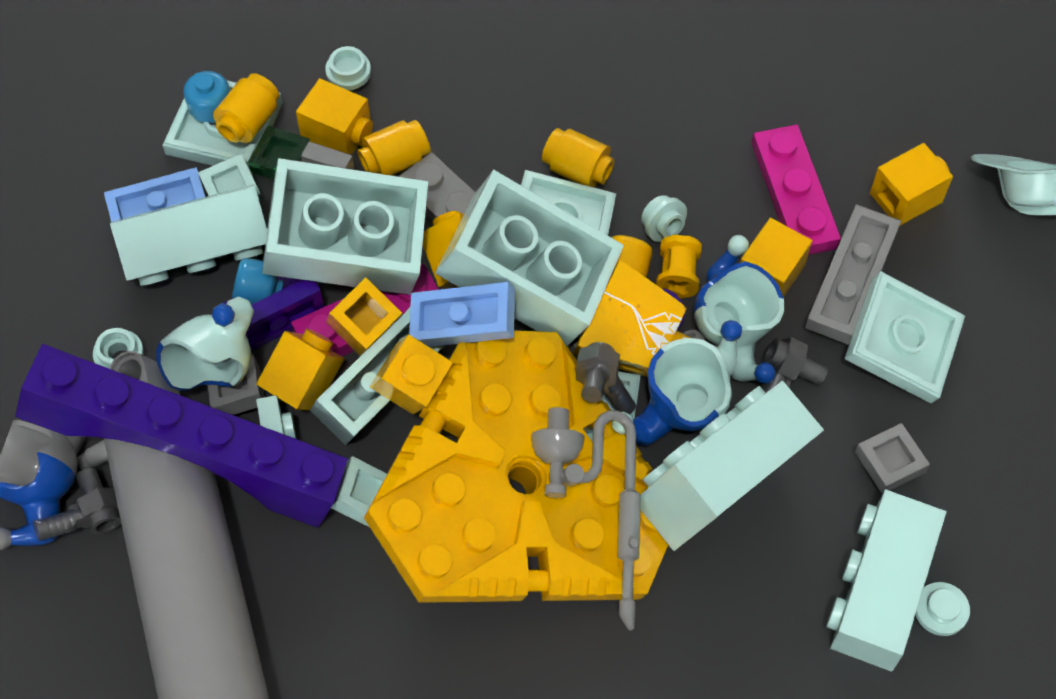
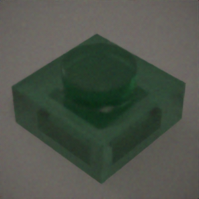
[248,126,311,179]

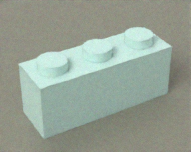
[110,184,267,286]
[310,308,445,445]
[826,489,947,672]

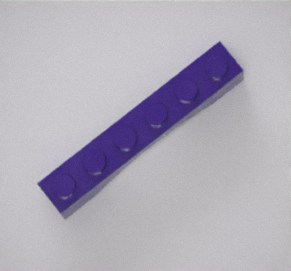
[15,344,348,528]

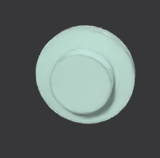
[325,46,371,90]
[915,582,970,636]

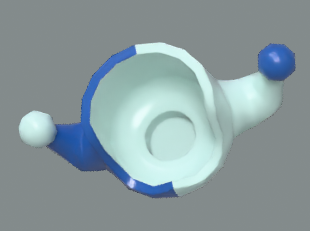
[694,235,784,384]
[156,297,254,391]
[611,320,742,447]

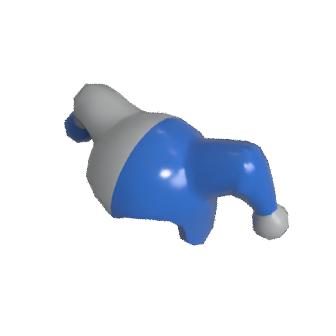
[0,420,86,550]

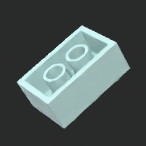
[262,158,428,295]
[435,169,624,346]
[640,380,824,551]

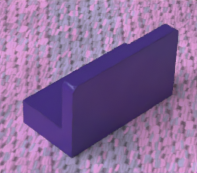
[224,276,324,351]

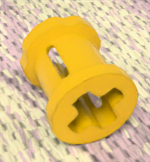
[656,235,702,299]

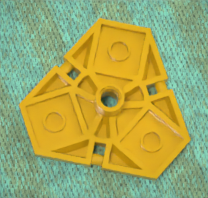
[364,331,668,603]

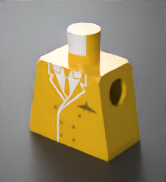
[573,260,691,377]

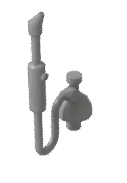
[531,407,641,630]

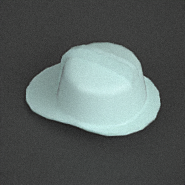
[971,154,1056,215]

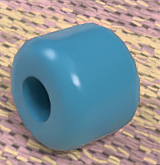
[183,71,230,123]
[232,258,283,305]

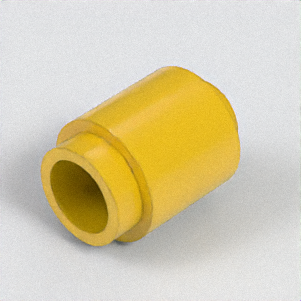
[213,73,279,143]
[357,120,431,176]
[541,128,615,188]

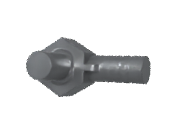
[762,337,828,393]
[576,342,636,414]
[33,468,121,541]

